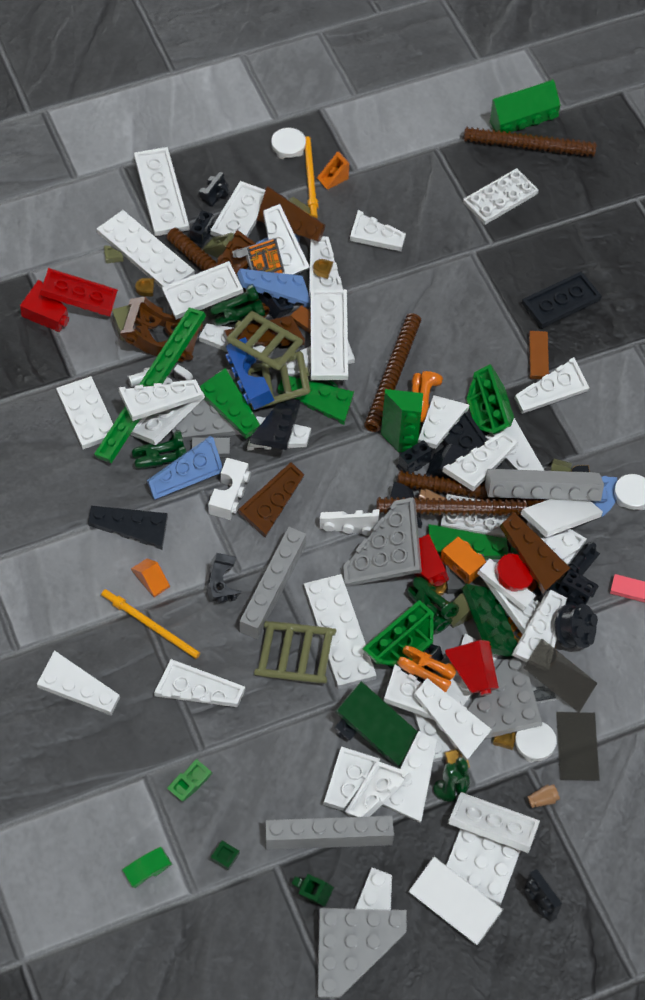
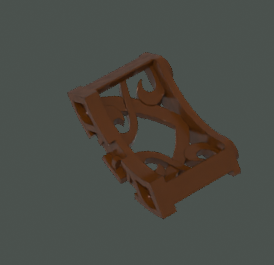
[120,297,203,362]

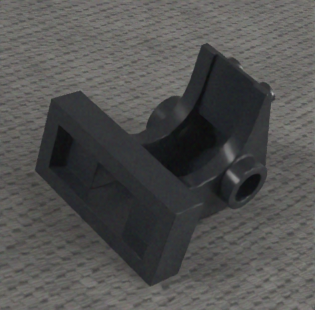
[207,553,242,603]

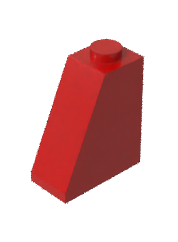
[20,280,69,332]
[414,534,449,587]
[445,640,499,696]

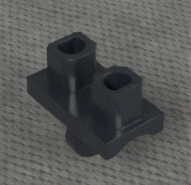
[199,172,230,207]

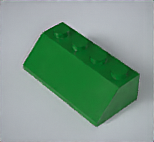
[490,80,561,133]
[381,389,423,452]

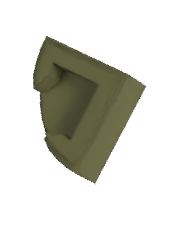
[104,246,124,263]

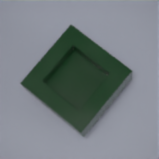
[210,840,240,871]

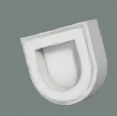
[174,364,193,381]

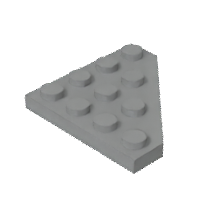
[172,369,242,441]
[343,497,422,586]
[467,657,542,739]
[318,908,407,998]

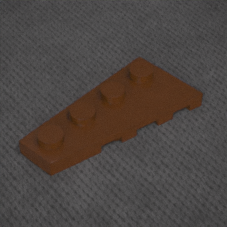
[256,186,326,242]
[212,230,256,277]
[223,315,305,347]
[238,462,305,538]
[499,512,570,593]

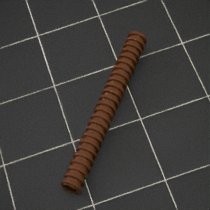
[464,126,597,157]
[166,227,269,318]
[364,313,422,432]
[397,470,545,507]
[376,497,527,517]

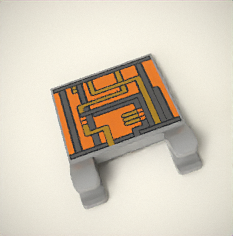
[232,238,285,273]

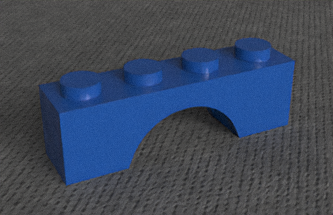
[225,337,275,410]

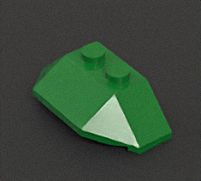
[467,364,514,434]
[362,600,434,667]

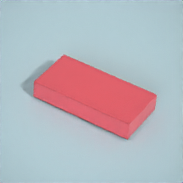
[610,574,645,603]

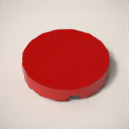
[495,554,533,592]

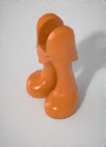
[412,371,443,422]
[397,646,457,693]

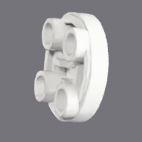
[272,128,306,159]
[614,474,645,510]
[515,722,557,762]

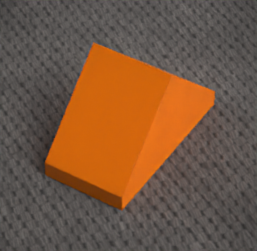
[317,152,349,189]
[131,558,170,597]

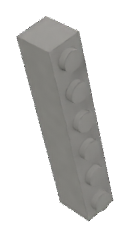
[485,469,604,501]
[240,527,306,639]
[266,816,394,850]

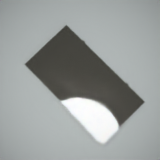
[523,639,597,712]
[556,712,600,781]

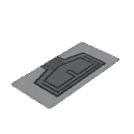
[532,683,561,703]

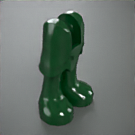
[210,284,266,326]
[132,430,186,469]
[407,577,459,634]
[433,757,470,802]

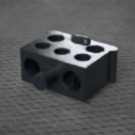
[190,210,214,248]
[397,440,432,474]
[557,569,599,604]

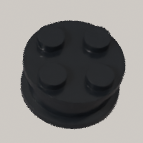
[555,604,598,648]

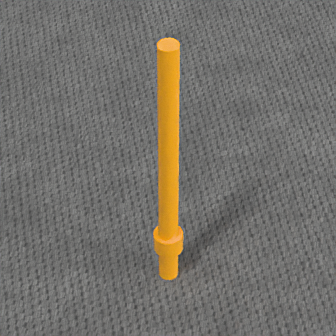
[305,137,318,219]
[101,589,200,659]

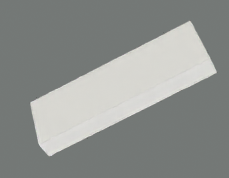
[477,558,536,611]

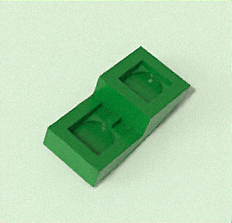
[167,759,213,802]
[122,847,173,888]

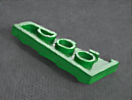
[199,368,260,439]
[278,376,354,425]
[428,524,508,560]

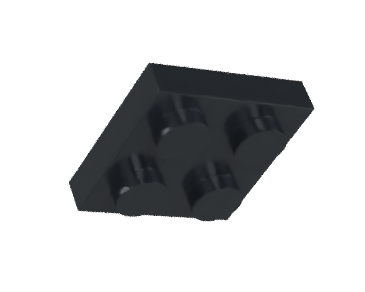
[525,868,562,922]

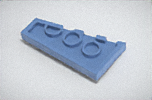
[237,269,311,308]
[147,436,223,499]

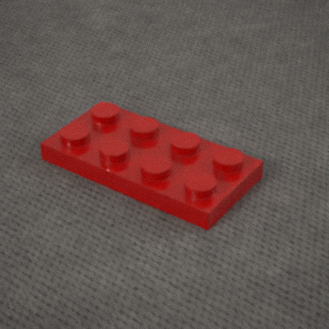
[40,268,118,317]

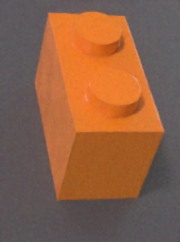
[441,537,486,584]

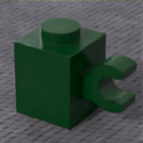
[291,874,334,907]

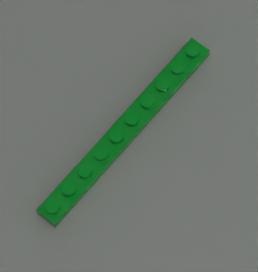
[94,307,206,463]

